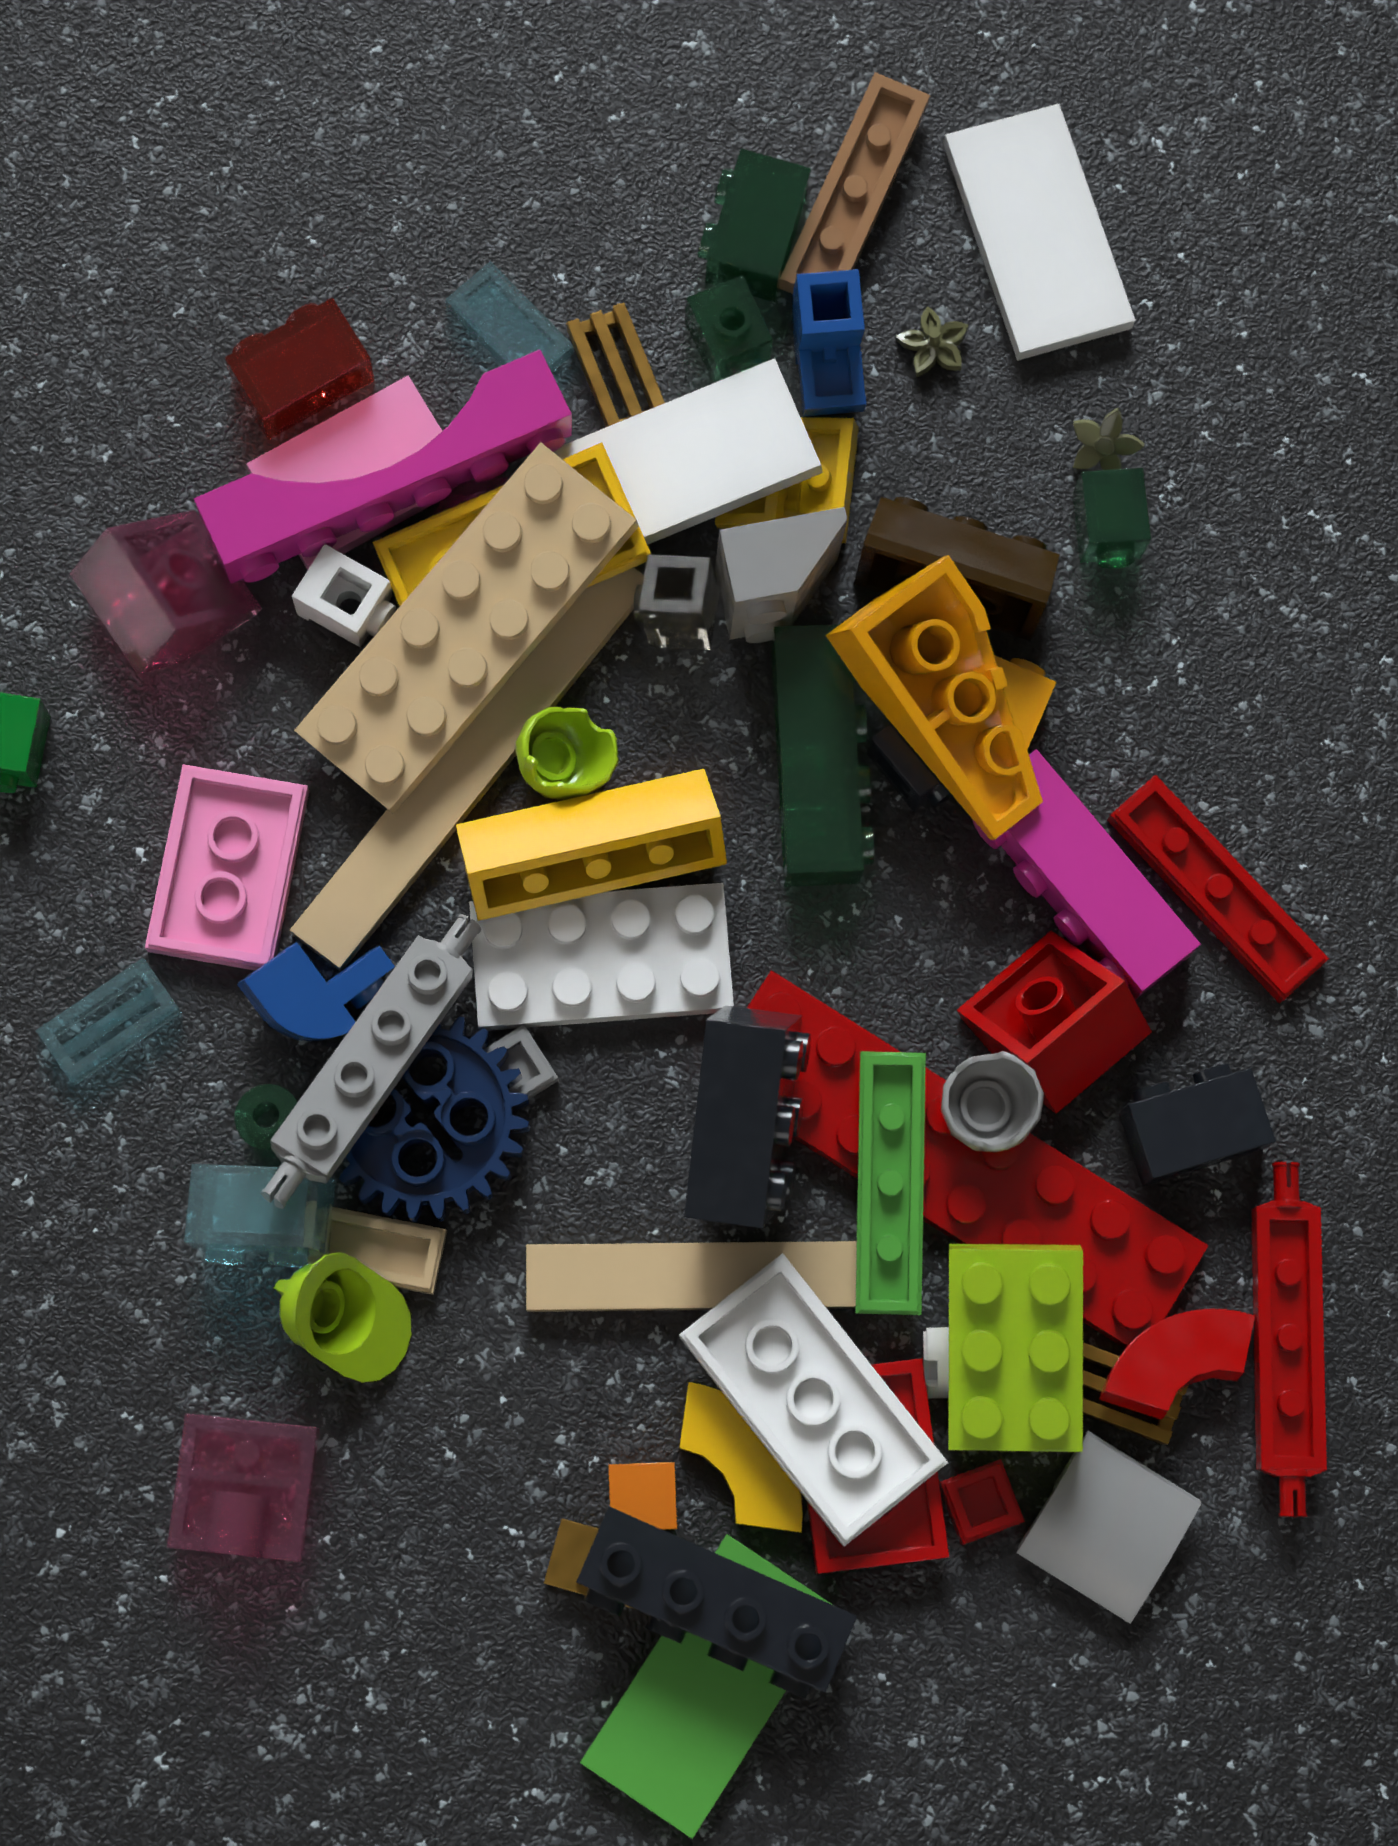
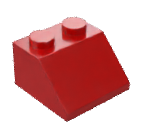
[956,931,1152,1114]

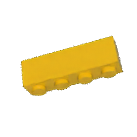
[456,769,727,921]

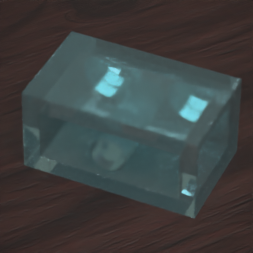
[184,1164,336,1267]

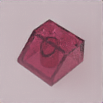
[70,510,262,674]

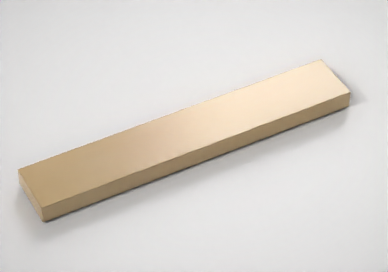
[526,1241,856,1312]

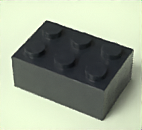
[684,1006,811,1228]

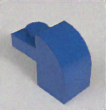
[793,269,866,416]
[237,942,395,1041]

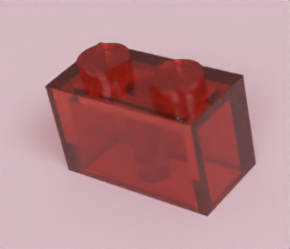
[225,298,374,440]

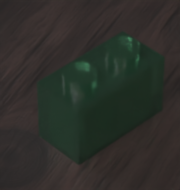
[698,149,811,302]

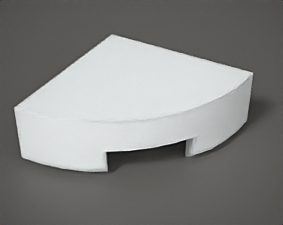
[923,1327,949,1399]

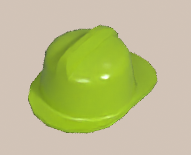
[274,1252,412,1383]

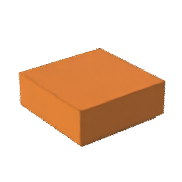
[608,1462,677,1530]

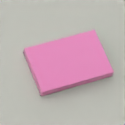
[246,376,471,570]
[145,764,309,970]

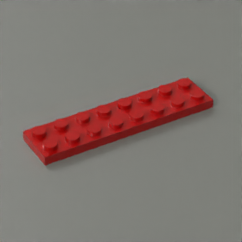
[747,970,1209,1348]

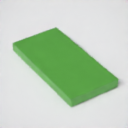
[580,1534,833,1839]

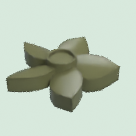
[896,307,969,378]
[1073,408,1145,482]

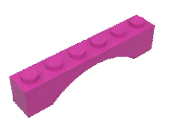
[193,349,572,584]

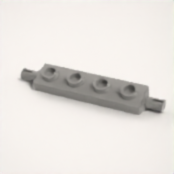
[260,914,481,1209]

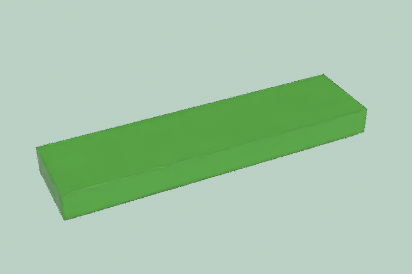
[855,1051,926,1315]

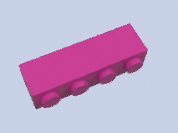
[973,749,1201,1000]

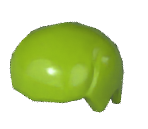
[515,707,619,800]

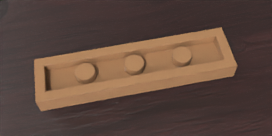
[779,72,930,294]

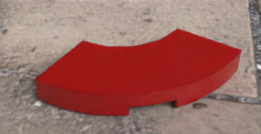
[1099,1309,1255,1420]

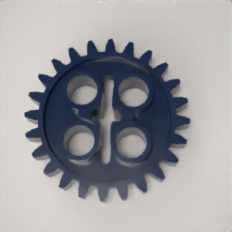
[339,1016,530,1222]

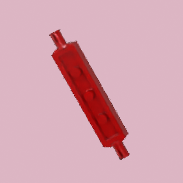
[1251,1162,1327,1517]

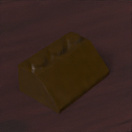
[854,497,1060,641]

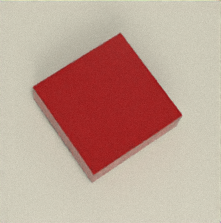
[939,1459,1025,1545]

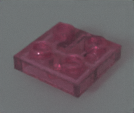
[167,1413,319,1562]

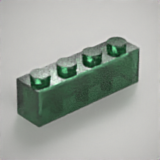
[771,624,874,887]

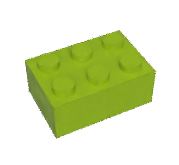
[948,1244,1083,1452]

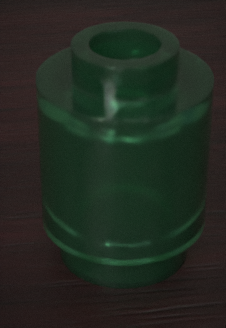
[234,1084,298,1158]

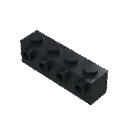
[576,1506,857,1699]

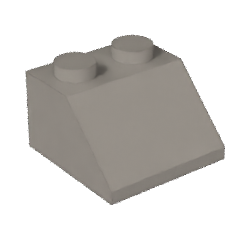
[715,507,847,643]

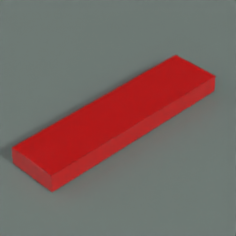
[1107,774,1329,1004]

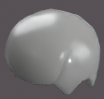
[941,1051,1044,1152]

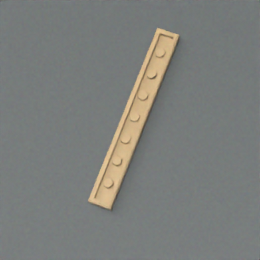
[290,568,651,972]

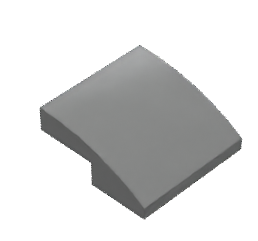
[1017,1431,1201,1624]

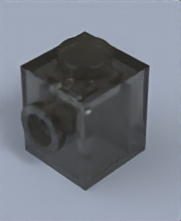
[633,555,719,650]

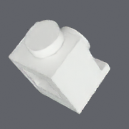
[292,544,396,648]

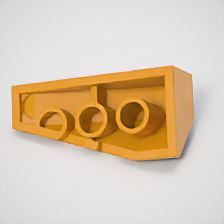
[825,555,1043,840]

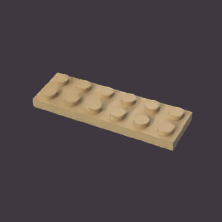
[294,442,639,814]

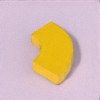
[679,1382,803,1533]

